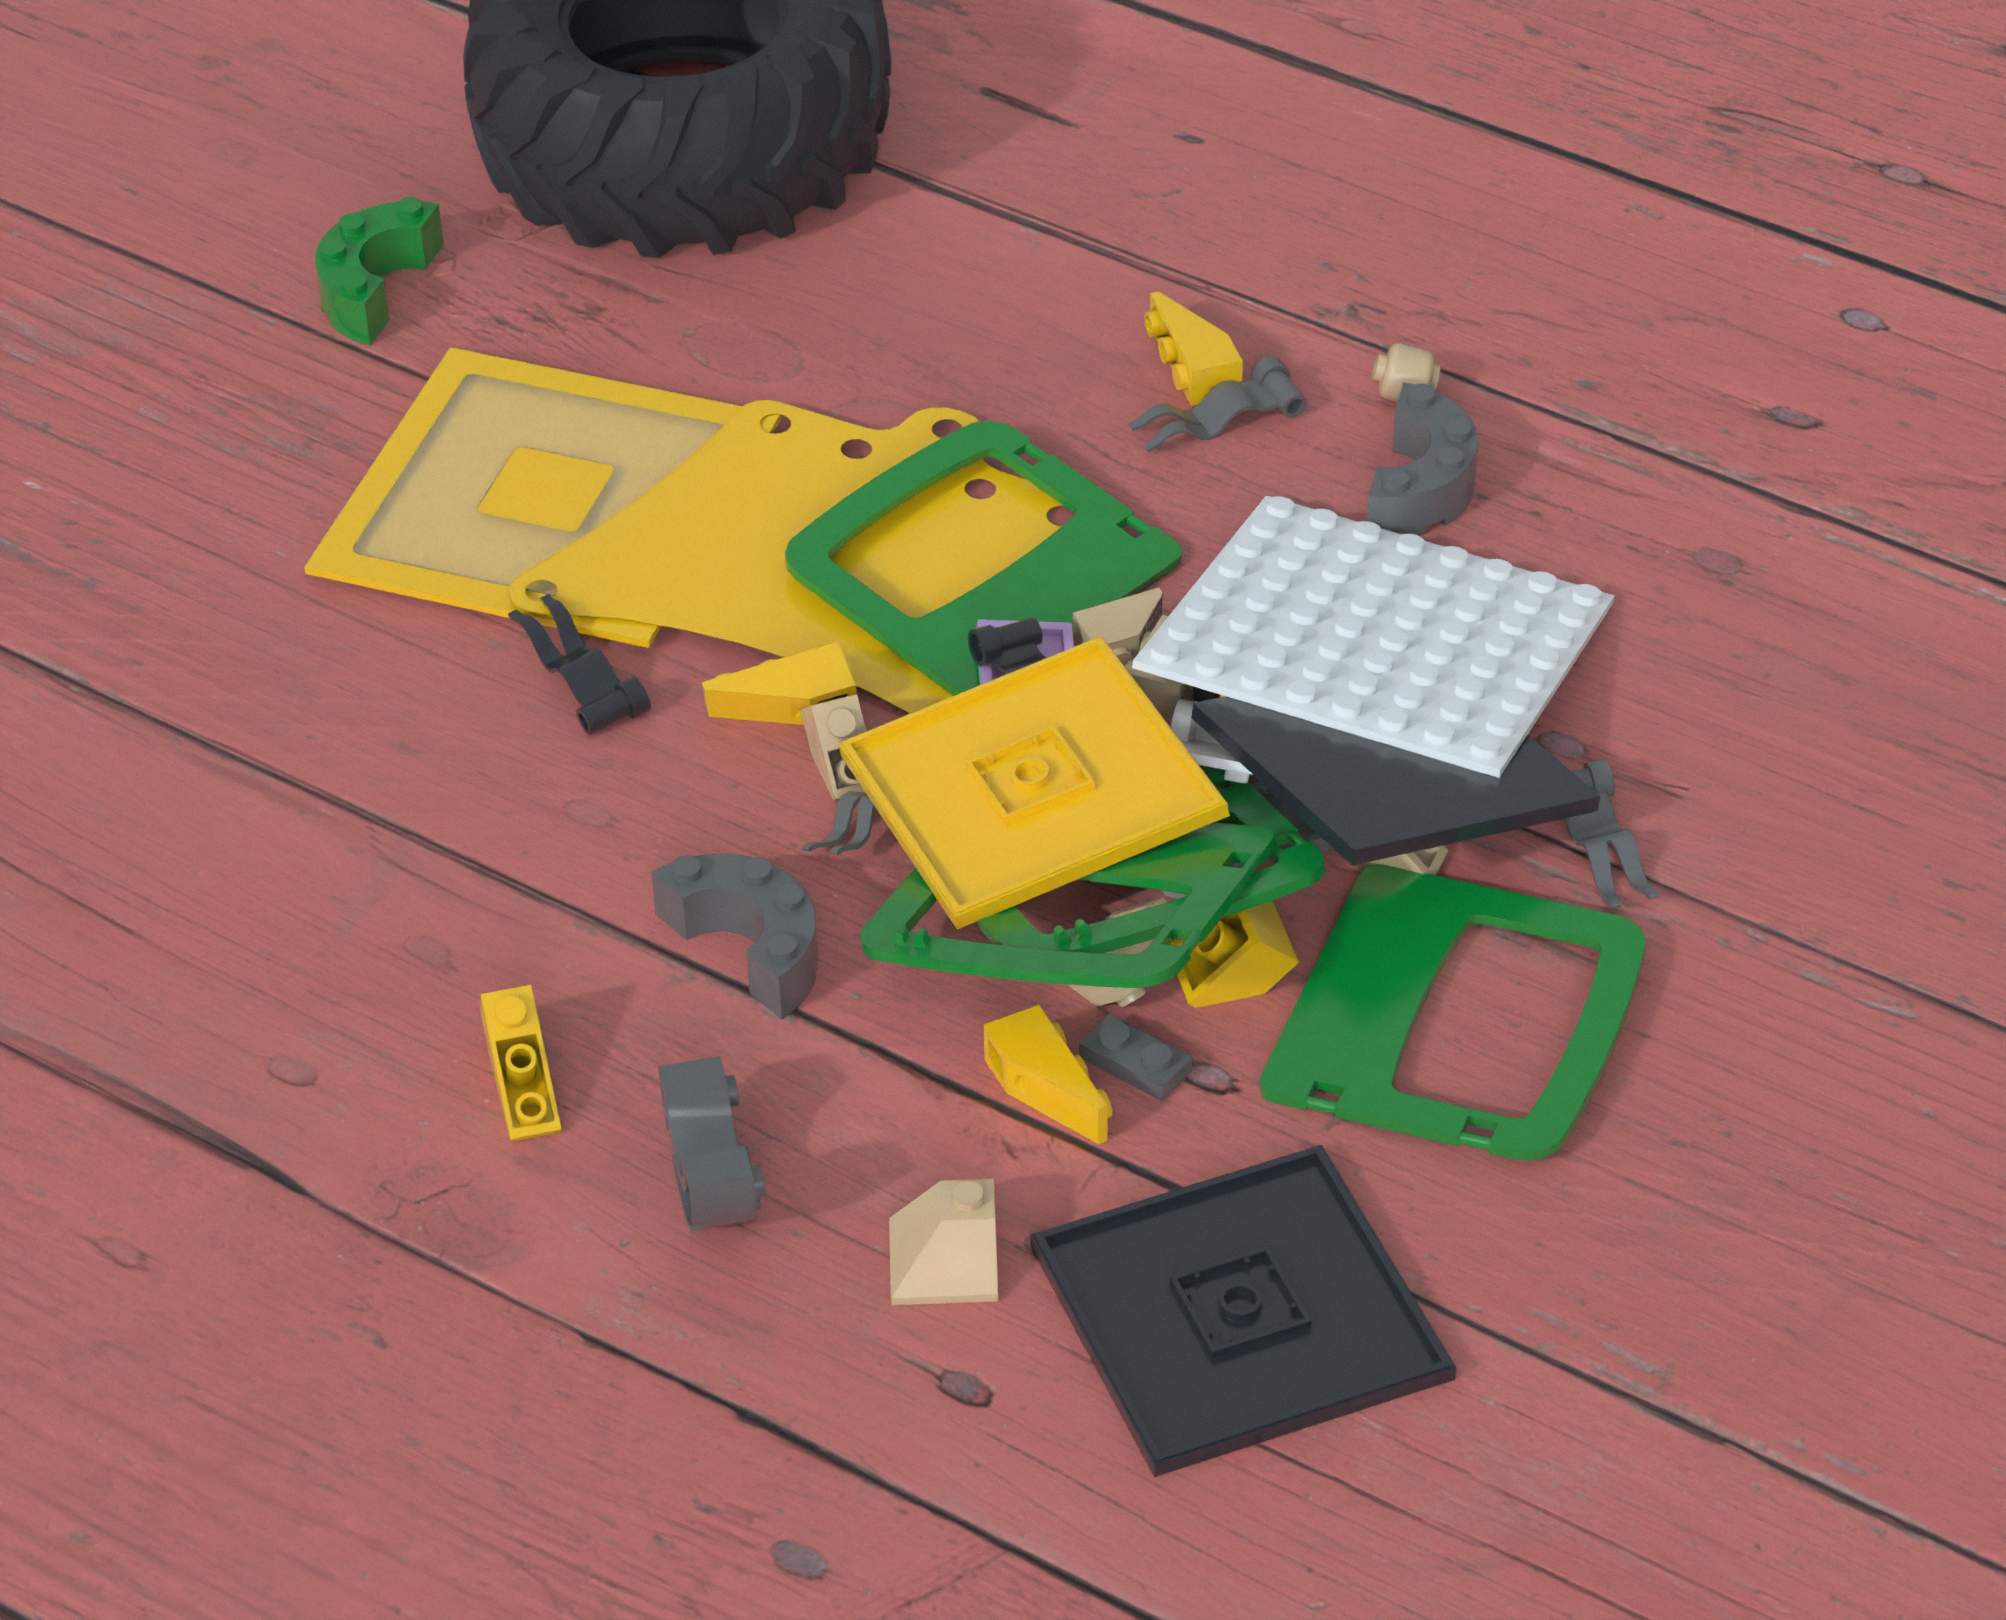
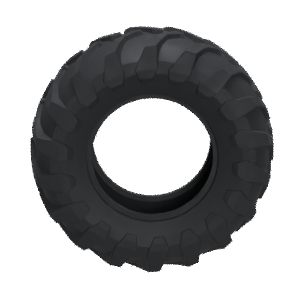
[463,0,892,257]

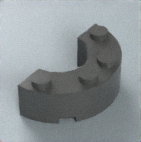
[1367,382,1478,536]
[652,854,818,1020]
[658,1056,765,1231]

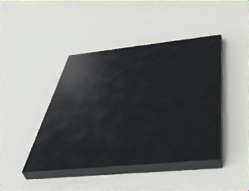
[1191,696,1601,866]
[1030,1144,1456,1477]

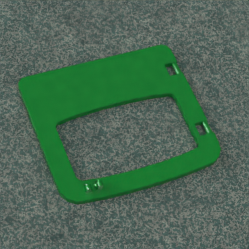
[785,421,1182,696]
[975,765,1326,954]
[860,822,1276,988]
[1260,864,1646,1161]

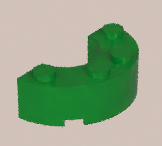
[315,197,444,346]

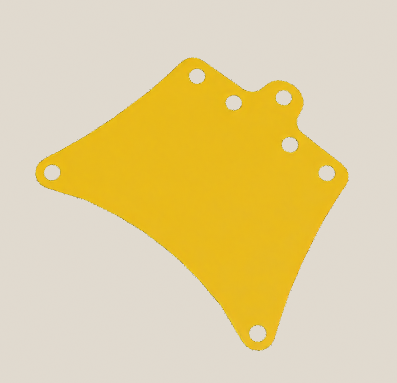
[508,400,1064,714]

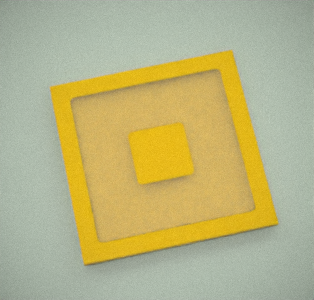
[304,347,781,648]

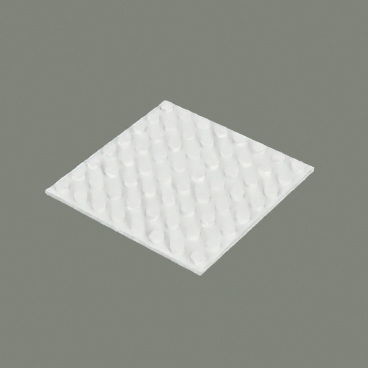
[1132,495,1615,778]

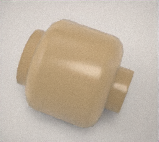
[1372,343,1441,402]

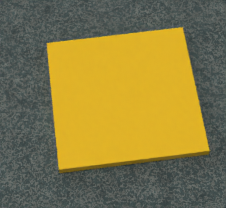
[838,636,1229,930]

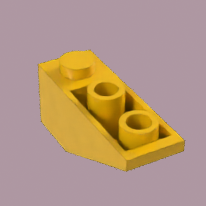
[1144,291,1243,406]
[702,641,857,725]
[480,985,562,1142]
[984,1005,1112,1144]

